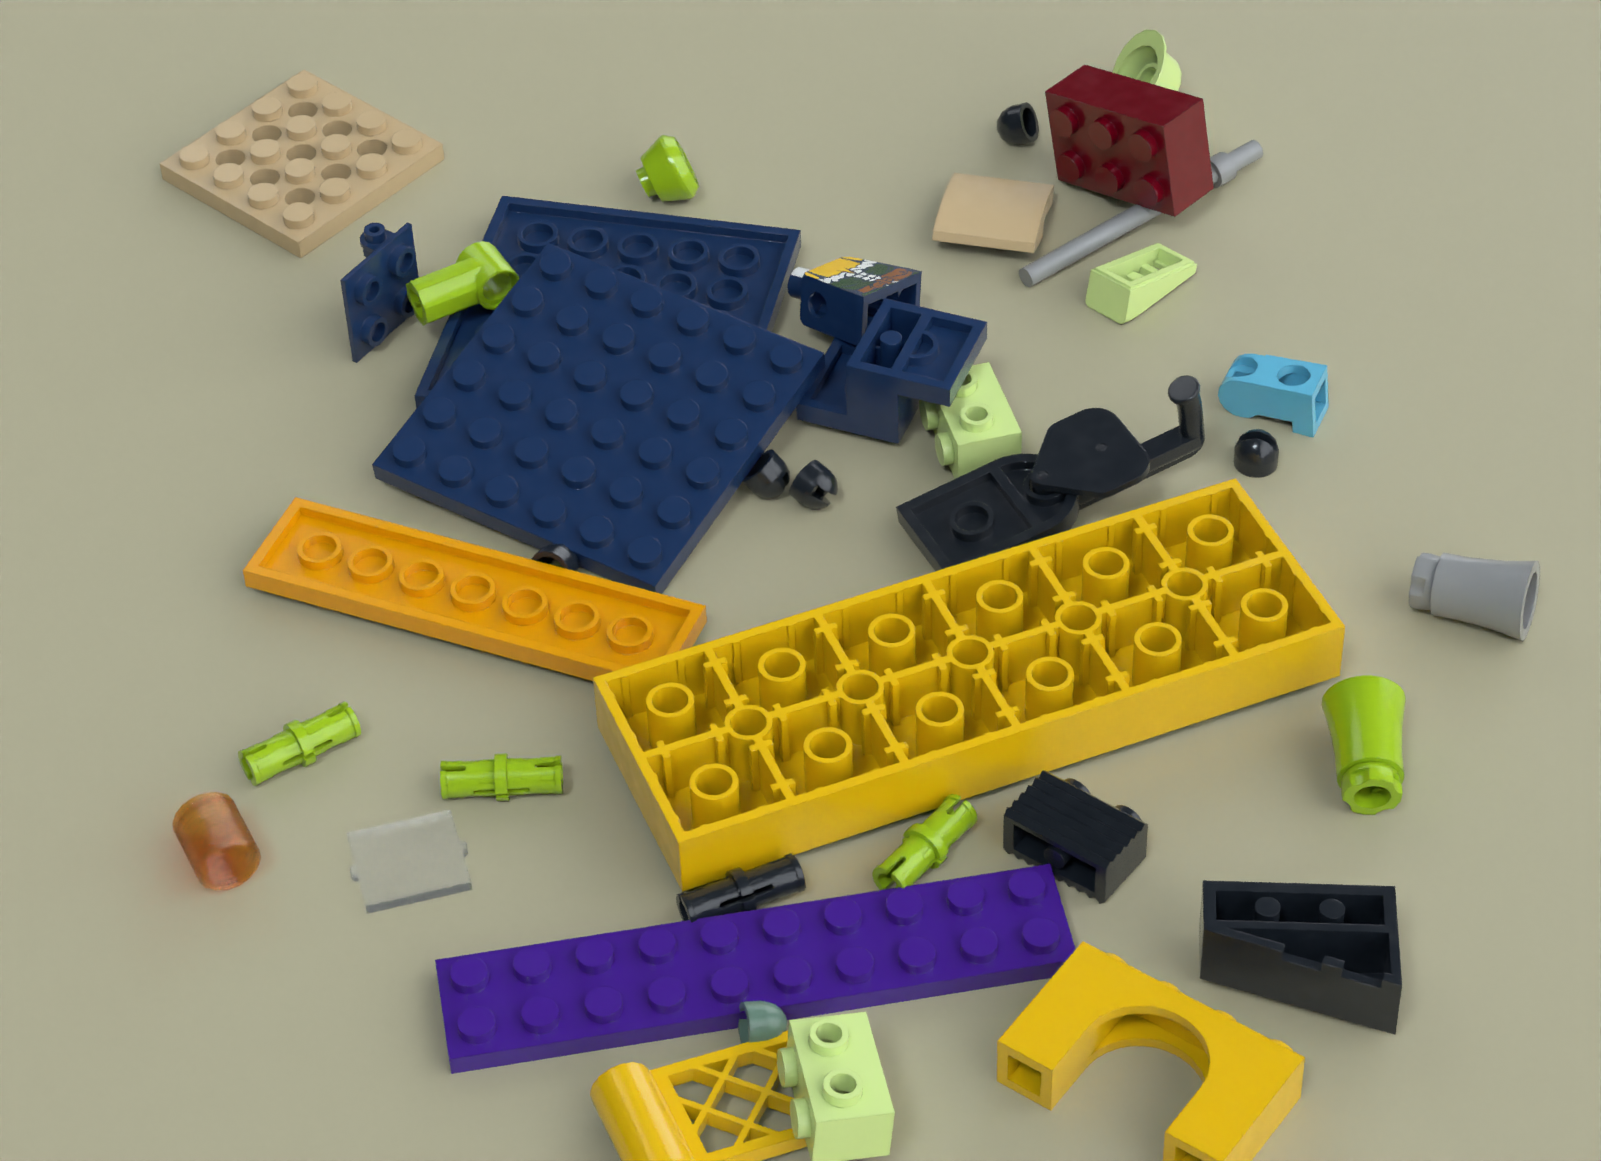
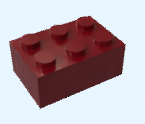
[1045,64,1214,217]

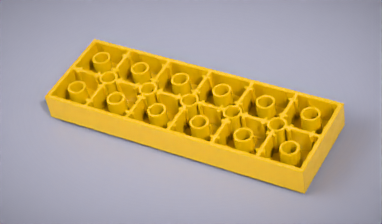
[593,478,1345,892]

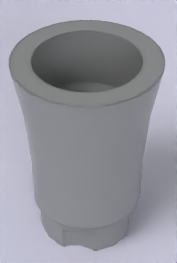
[1409,553,1540,641]

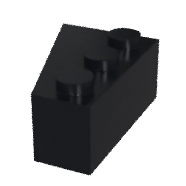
[1199,880,1402,1035]

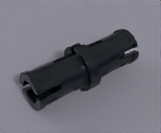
[676,853,806,923]

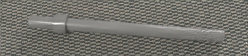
[1019,140,1263,287]

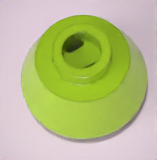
[636,135,699,202]

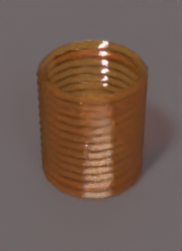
[172,792,261,891]

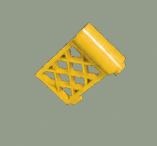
[590,1030,807,1161]

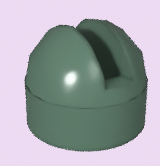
[738,1000,787,1044]

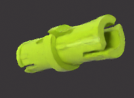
[238,701,361,786]
[440,753,563,801]
[872,794,977,890]

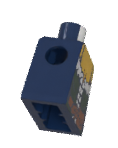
[787,257,922,346]

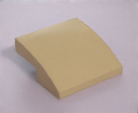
[932,173,1054,253]

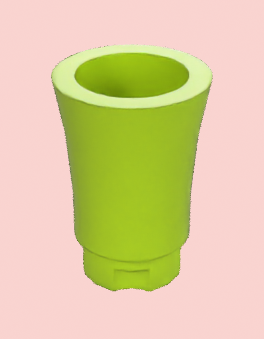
[1321,675,1406,815]

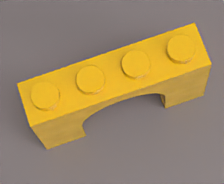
[997,941,1305,1161]

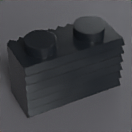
[1003,770,1148,904]

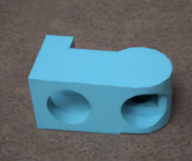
[1218,354,1329,438]

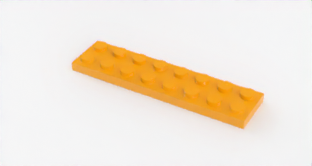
[243,497,707,681]

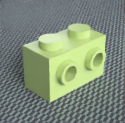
[919,362,1022,479]
[777,1012,895,1161]

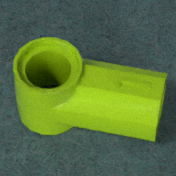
[406,241,520,325]

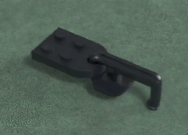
[896,375,1205,571]

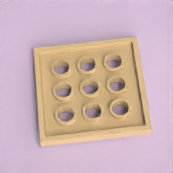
[160,70,444,258]

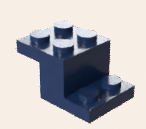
[796,298,987,444]

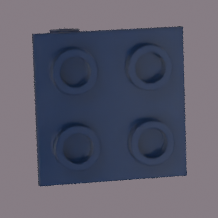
[340,222,419,363]

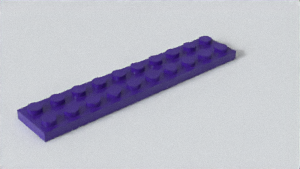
[435,864,1076,1074]

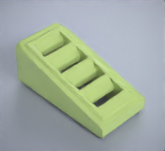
[1085,243,1197,324]

